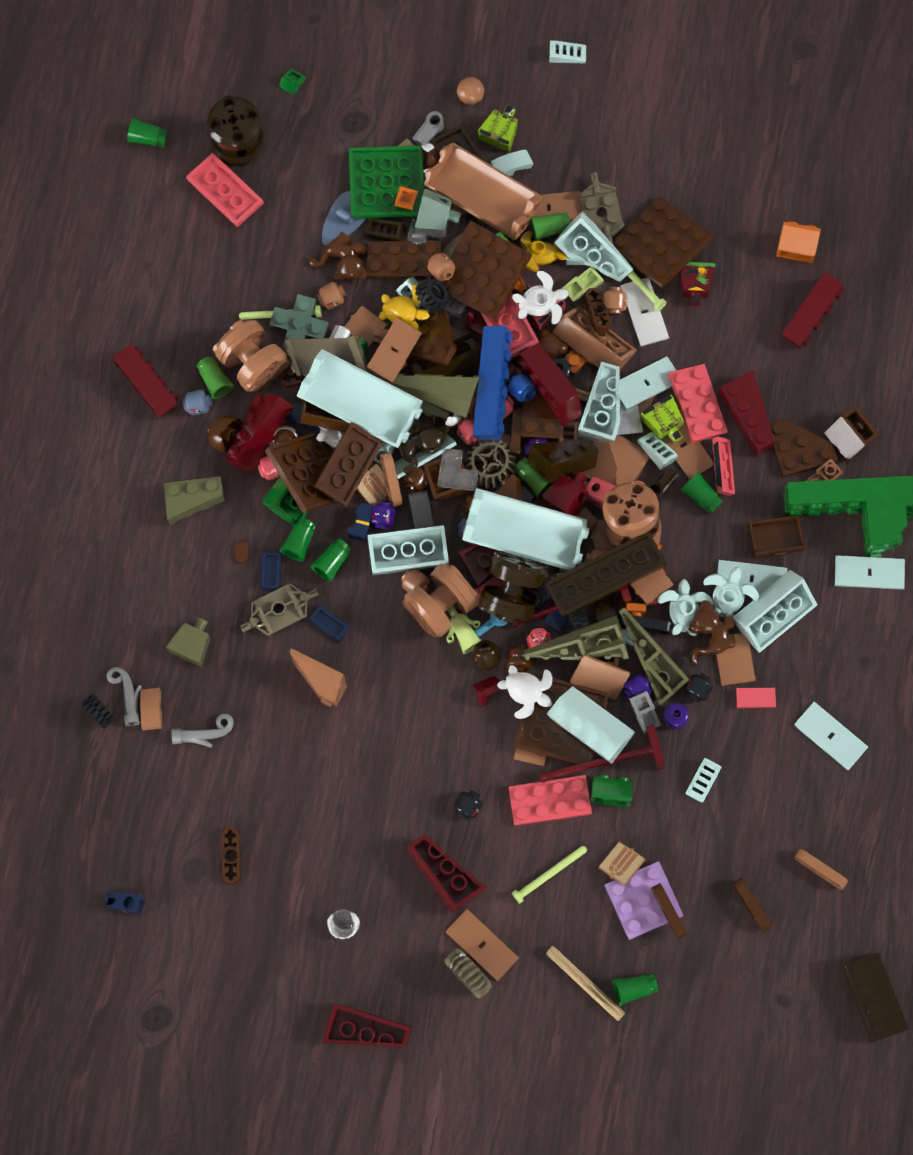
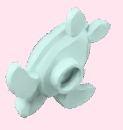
[703,567,759,621]
[658,579,713,636]

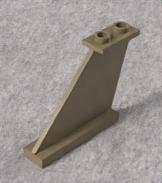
[284,335,372,376]

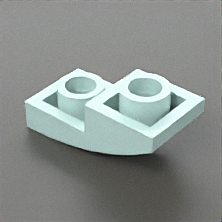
[490,150,533,176]

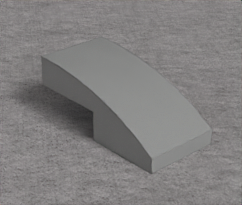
[629,691,661,733]

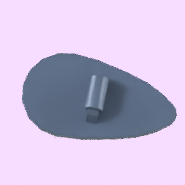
[322,191,367,246]

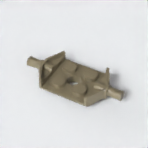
[579,172,624,244]
[240,583,319,637]

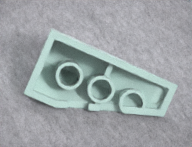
[554,212,633,282]
[578,361,620,442]

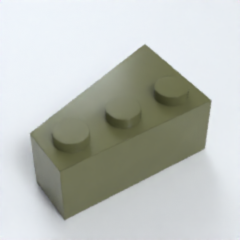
[164,476,225,526]

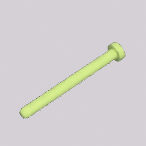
[627,270,667,311]
[239,305,322,320]
[512,846,587,904]

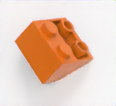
[776,221,821,263]

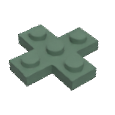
[270,294,329,349]

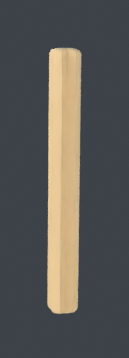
[546,946,625,1020]

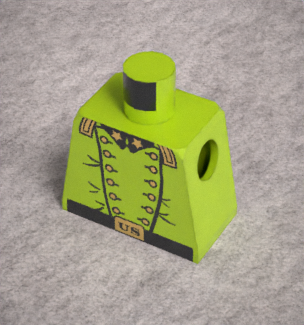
[478,106,518,153]
[640,395,684,443]

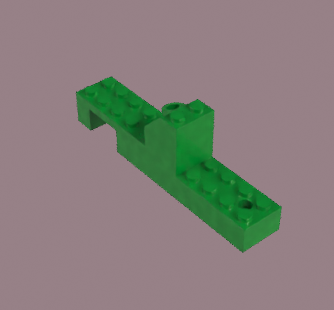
[783,476,913,557]

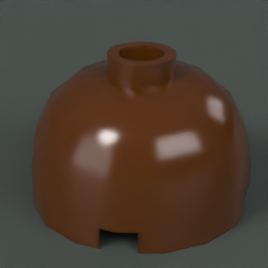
[208,415,243,453]

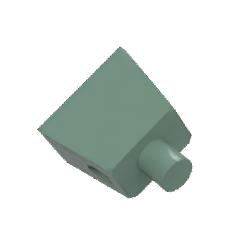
[415,188,461,230]

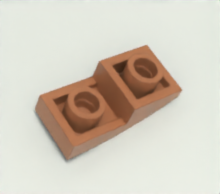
[806,459,843,481]
[140,688,162,730]

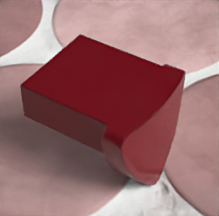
[465,309,487,337]
[473,675,502,707]

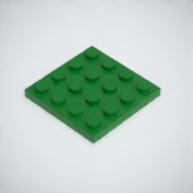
[349,146,424,219]

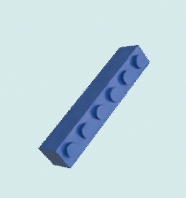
[473,326,513,441]

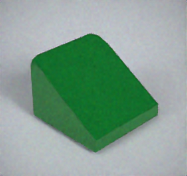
[279,69,306,95]

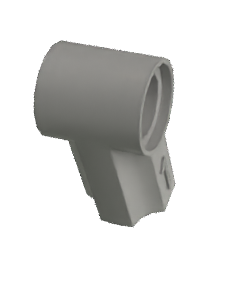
[412,111,444,146]

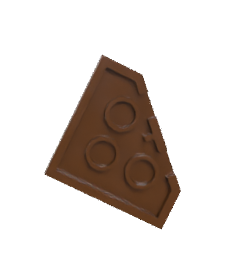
[408,309,456,366]
[769,418,838,478]

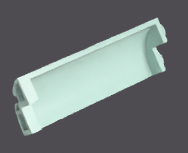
[297,349,423,448]
[462,488,589,570]

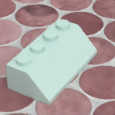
[368,525,449,575]
[733,570,817,653]
[547,686,635,764]

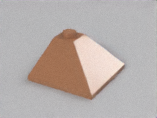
[581,435,650,486]
[290,648,347,707]

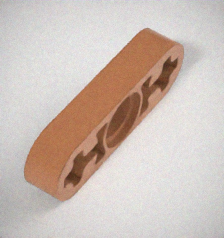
[380,452,402,508]
[794,849,848,890]

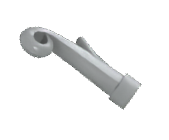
[107,667,142,726]
[171,713,234,748]

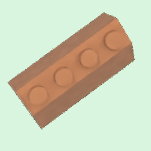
[553,306,637,371]

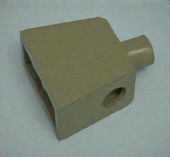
[166,617,210,667]

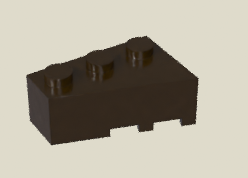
[527,439,599,483]

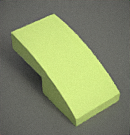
[562,267,604,302]

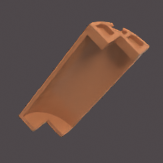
[424,142,543,240]

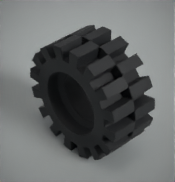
[415,276,450,313]
[569,609,589,632]
[81,693,115,729]

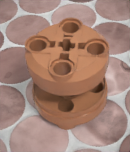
[212,320,290,392]
[602,481,662,548]
[402,564,480,637]

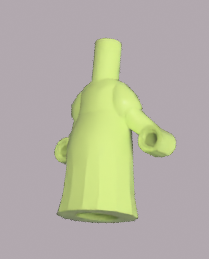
[446,605,482,654]

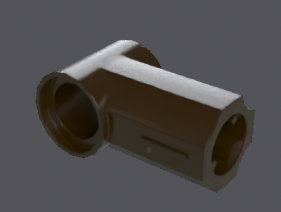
[647,466,679,502]

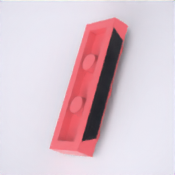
[712,437,735,496]

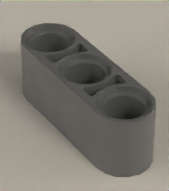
[408,490,434,529]

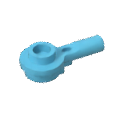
[474,614,508,637]

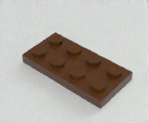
[366,241,442,279]
[313,422,383,507]

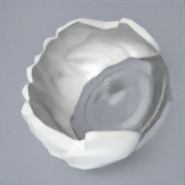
[327,909,360,939]

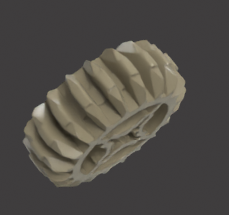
[465,440,516,489]
[445,948,492,998]

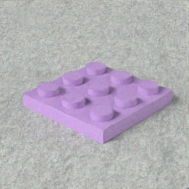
[605,861,684,940]

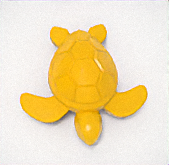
[520,231,566,272]
[379,285,430,331]

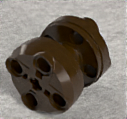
[207,95,265,167]
[478,551,548,623]

